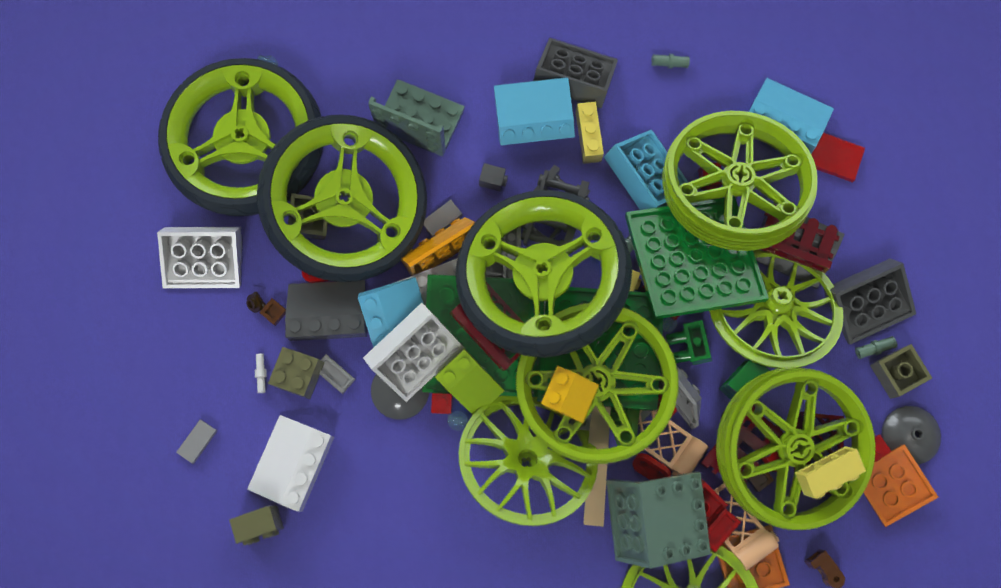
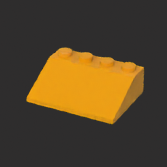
[401,217,475,276]

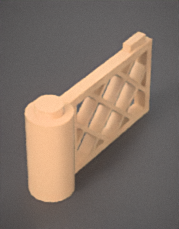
[638,410,709,476]
[714,483,779,571]

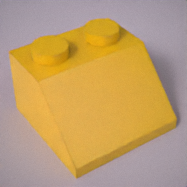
[541,366,599,423]

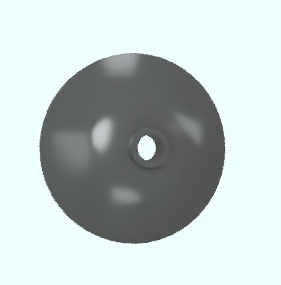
[371,374,429,420]
[882,406,941,464]

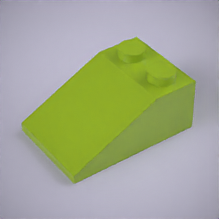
[435,348,504,415]

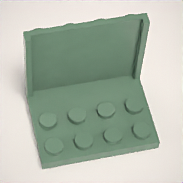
[368,79,465,157]
[606,472,711,569]

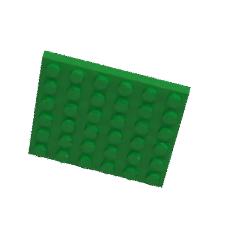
[625,196,769,320]
[422,274,544,397]
[537,287,663,412]

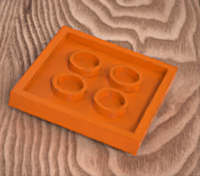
[863,444,939,527]
[718,525,790,588]

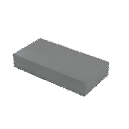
[423,200,463,237]
[320,354,356,394]
[176,419,218,464]

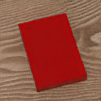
[811,133,865,182]

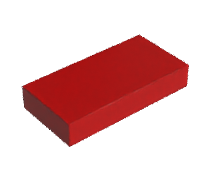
[708,508,741,553]

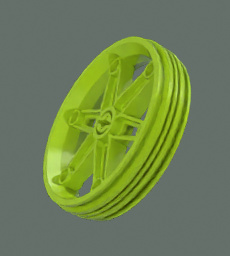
[662,111,817,251]
[516,303,679,464]
[716,367,875,530]

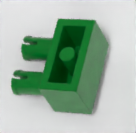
[666,320,712,365]

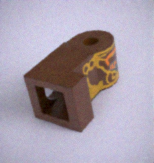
[804,549,845,588]

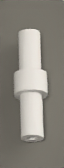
[254,354,267,393]

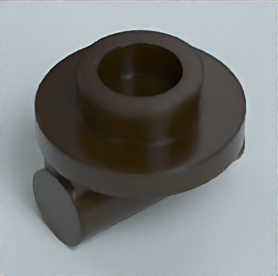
[246,292,266,313]

